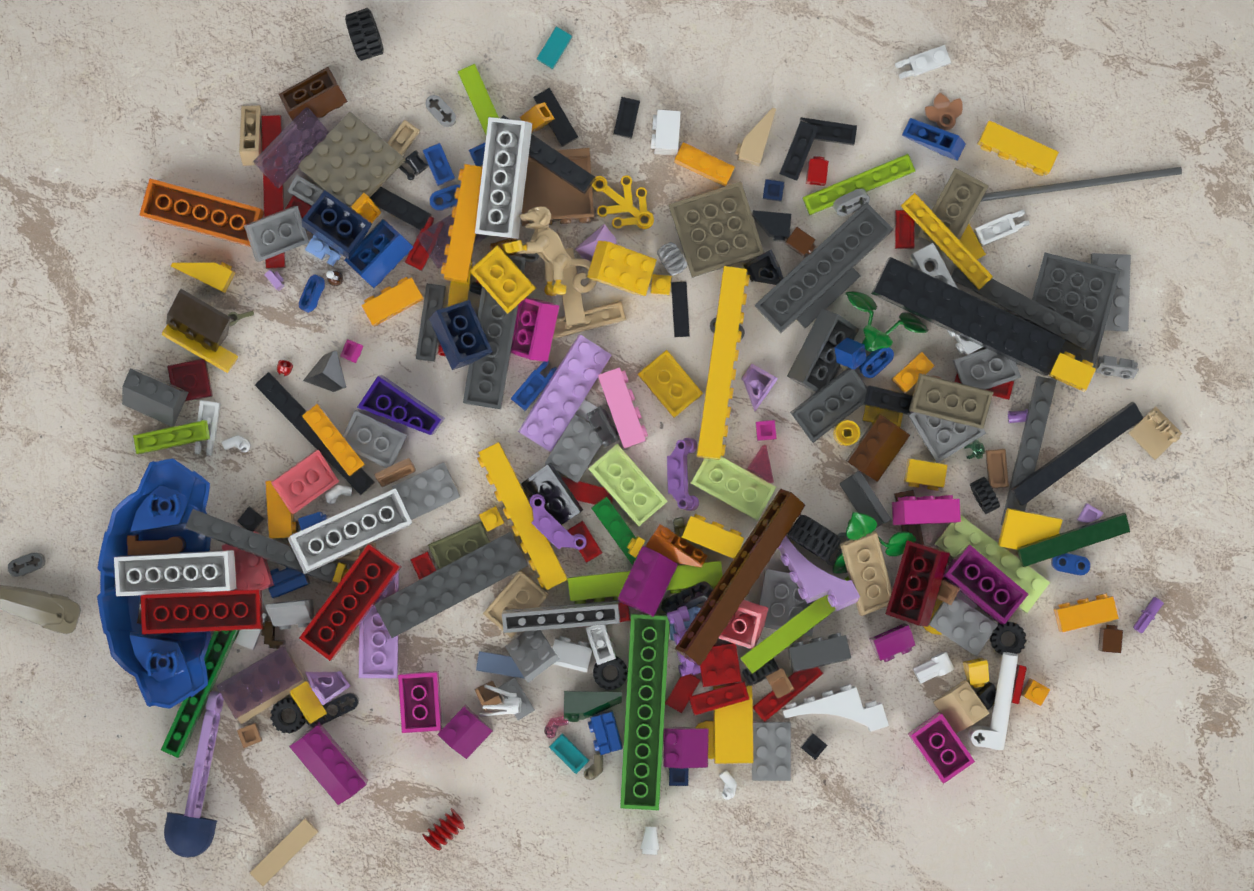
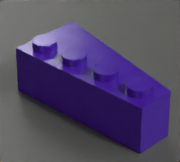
[357,375,445,435]

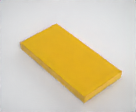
[713,686,753,764]

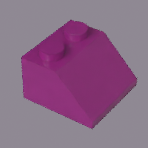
[869,623,916,662]
[437,705,493,759]
[664,727,709,768]

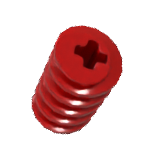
[422,808,465,851]

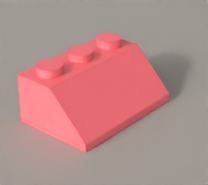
[719,600,768,649]

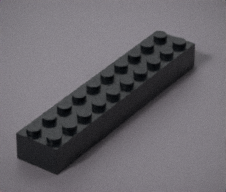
[871,257,1065,376]

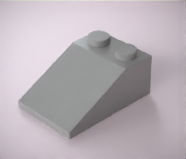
[266,599,314,630]

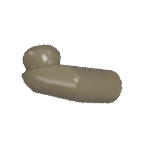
[583,754,603,780]

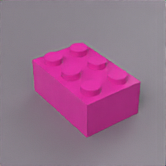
[892,495,961,525]
[398,671,442,733]
[908,712,975,784]

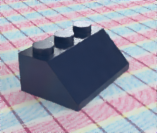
[302,190,372,259]
[429,300,493,370]

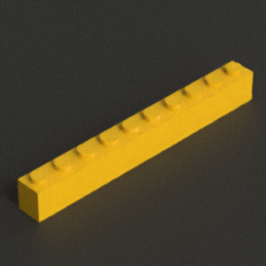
[696,266,750,460]

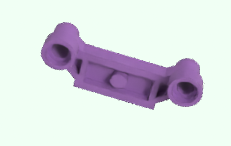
[667,438,699,511]
[529,494,586,550]
[667,606,701,677]

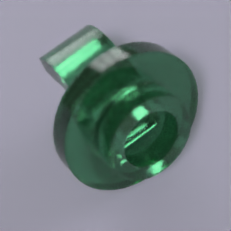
[964,440,985,459]

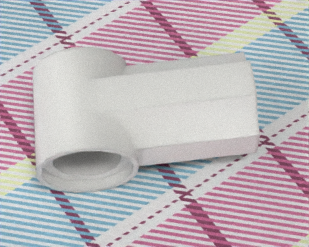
[913,651,955,684]

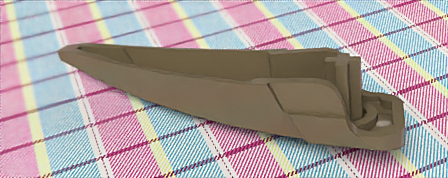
[0,585,81,634]

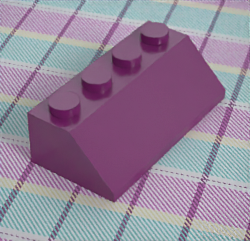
[943,545,1028,624]
[289,722,368,805]

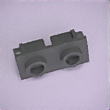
[587,406,619,447]

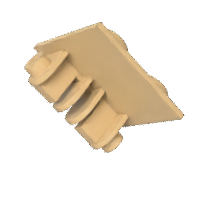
[1128,406,1182,460]

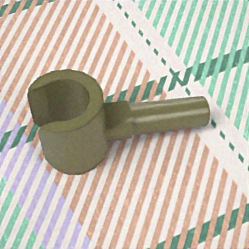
[228,311,254,326]
[673,517,685,536]

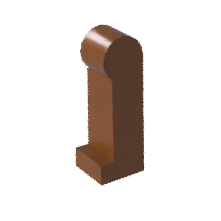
[127,534,186,555]

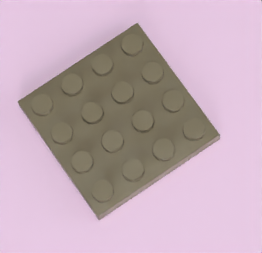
[297,112,405,210]
[668,181,764,278]

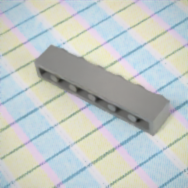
[502,601,620,633]

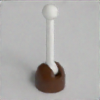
[326,271,343,286]

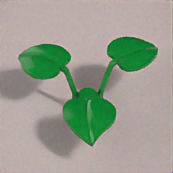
[845,291,929,352]
[832,512,916,574]

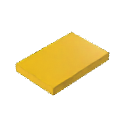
[469,245,536,314]
[637,350,703,418]
[998,508,1063,550]

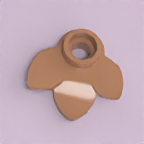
[925,93,963,130]

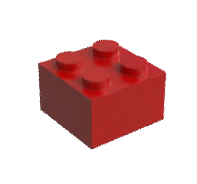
[700,643,742,687]

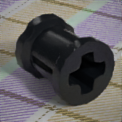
[405,150,429,176]

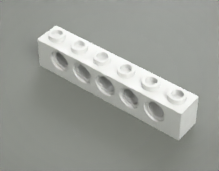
[910,243,982,356]

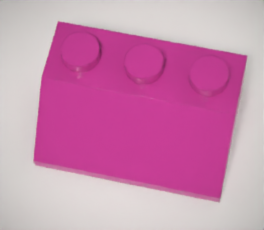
[511,297,559,362]

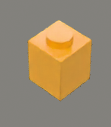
[519,102,555,133]
[1021,678,1050,706]

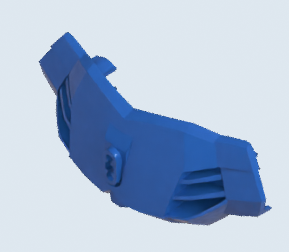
[97,458,211,709]

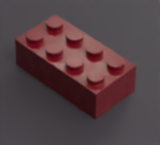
[885,540,950,627]

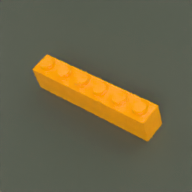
[441,164,483,283]

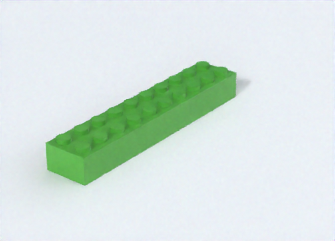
[620,613,669,811]

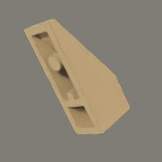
[239,105,263,166]
[735,108,776,166]

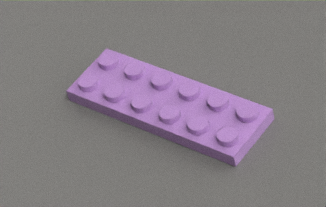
[518,334,612,452]
[359,563,399,678]

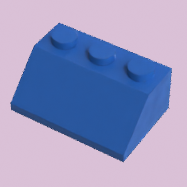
[344,219,413,288]

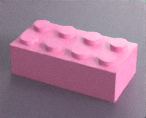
[598,367,648,449]

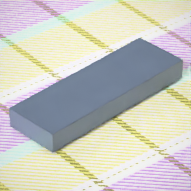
[476,651,533,680]

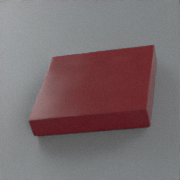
[167,359,213,402]

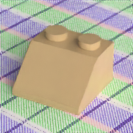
[933,680,989,733]

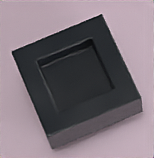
[237,506,265,532]
[976,682,997,710]
[800,732,828,760]

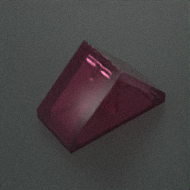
[747,445,774,483]

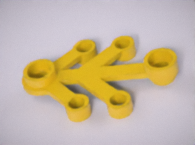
[592,175,654,229]

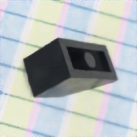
[752,210,791,242]

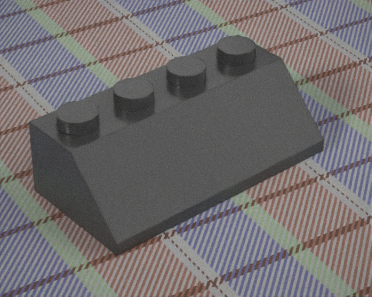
[787,309,859,392]

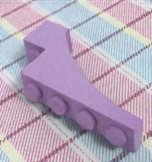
[777,536,860,611]

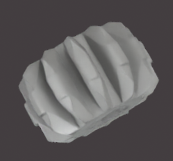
[657,242,687,276]

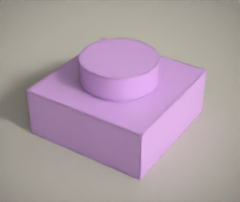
[264,270,285,291]

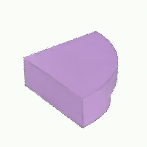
[1077,503,1104,523]

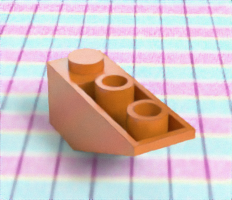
[645,524,707,567]

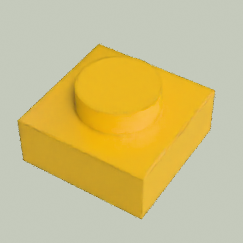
[651,274,672,296]
[479,506,504,532]
[627,535,645,557]
[332,562,349,583]

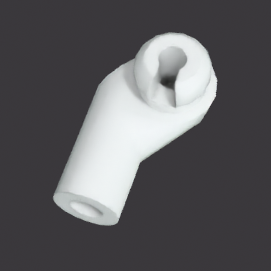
[222,435,251,453]
[325,485,353,504]
[719,770,737,800]

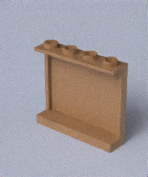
[520,148,594,227]

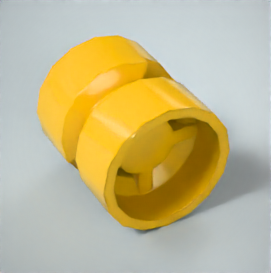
[833,420,860,446]

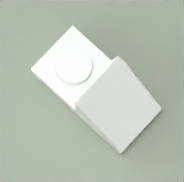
[586,625,616,665]

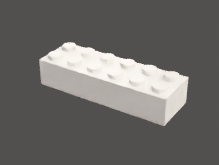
[475,117,532,239]
[288,488,412,574]
[114,550,237,596]

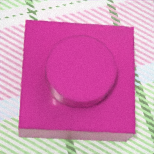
[340,339,363,363]
[755,420,777,441]

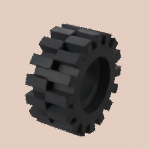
[970,477,1000,514]
[990,621,1027,655]
[593,656,628,690]
[742,658,779,686]
[270,698,306,734]

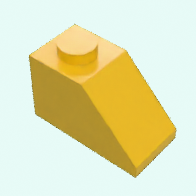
[963,658,989,688]

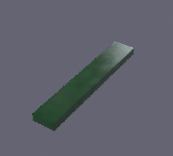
[1017,513,1130,567]

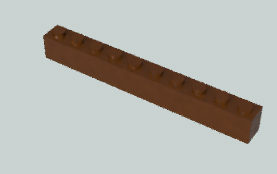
[675,489,805,665]

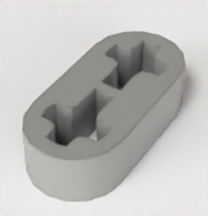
[425,95,456,127]
[833,189,870,216]

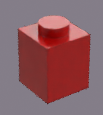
[806,156,829,186]

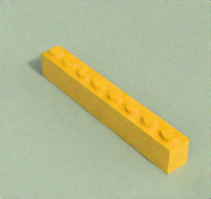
[477,442,568,590]

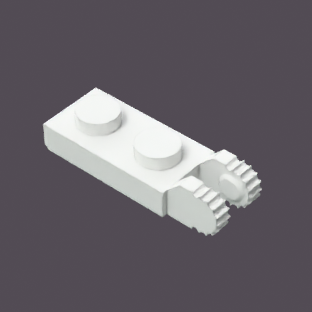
[895,45,951,79]
[974,209,1030,246]
[194,400,221,456]

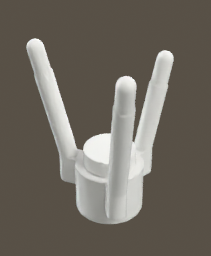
[479,684,522,717]

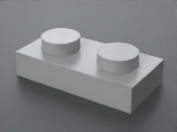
[287,175,324,206]
[498,677,535,720]

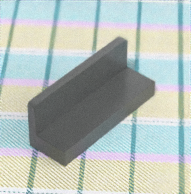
[840,471,891,528]

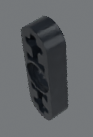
[661,581,714,614]
[306,693,359,727]

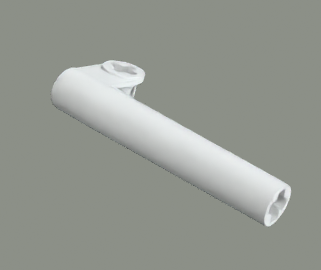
[968,652,1018,750]

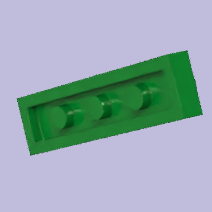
[591,497,641,566]

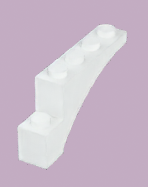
[782,684,889,731]

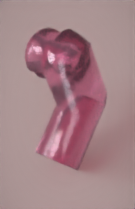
[544,716,569,739]

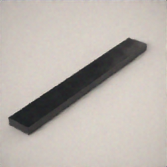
[1011,402,1143,506]

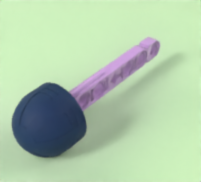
[164,691,224,858]

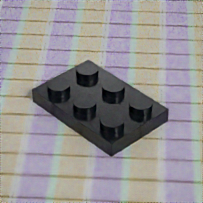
[521,463,583,525]

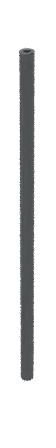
[981,167,1182,202]

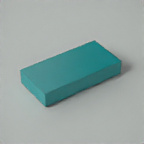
[537,26,573,69]
[549,733,590,774]

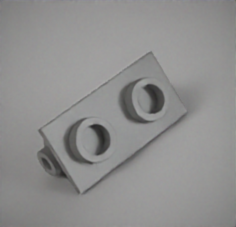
[1096,355,1139,379]

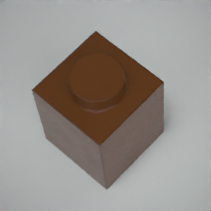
[785,227,816,257]
[1098,624,1123,653]

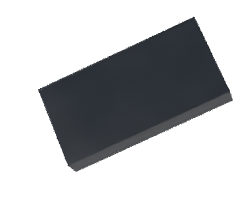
[613,97,640,139]

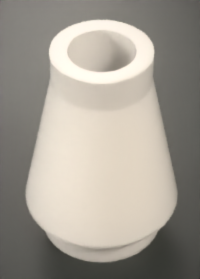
[640,827,659,855]

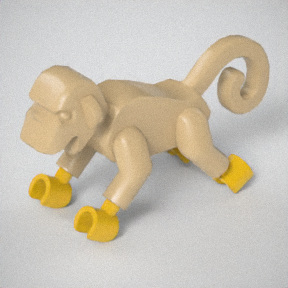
[502,206,597,296]

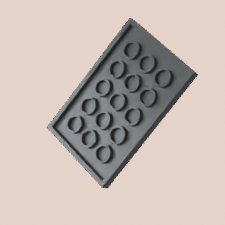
[1016,252,1120,382]

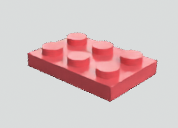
[271,450,339,514]
[222,531,274,591]

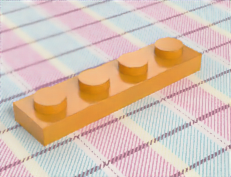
[302,404,365,476]

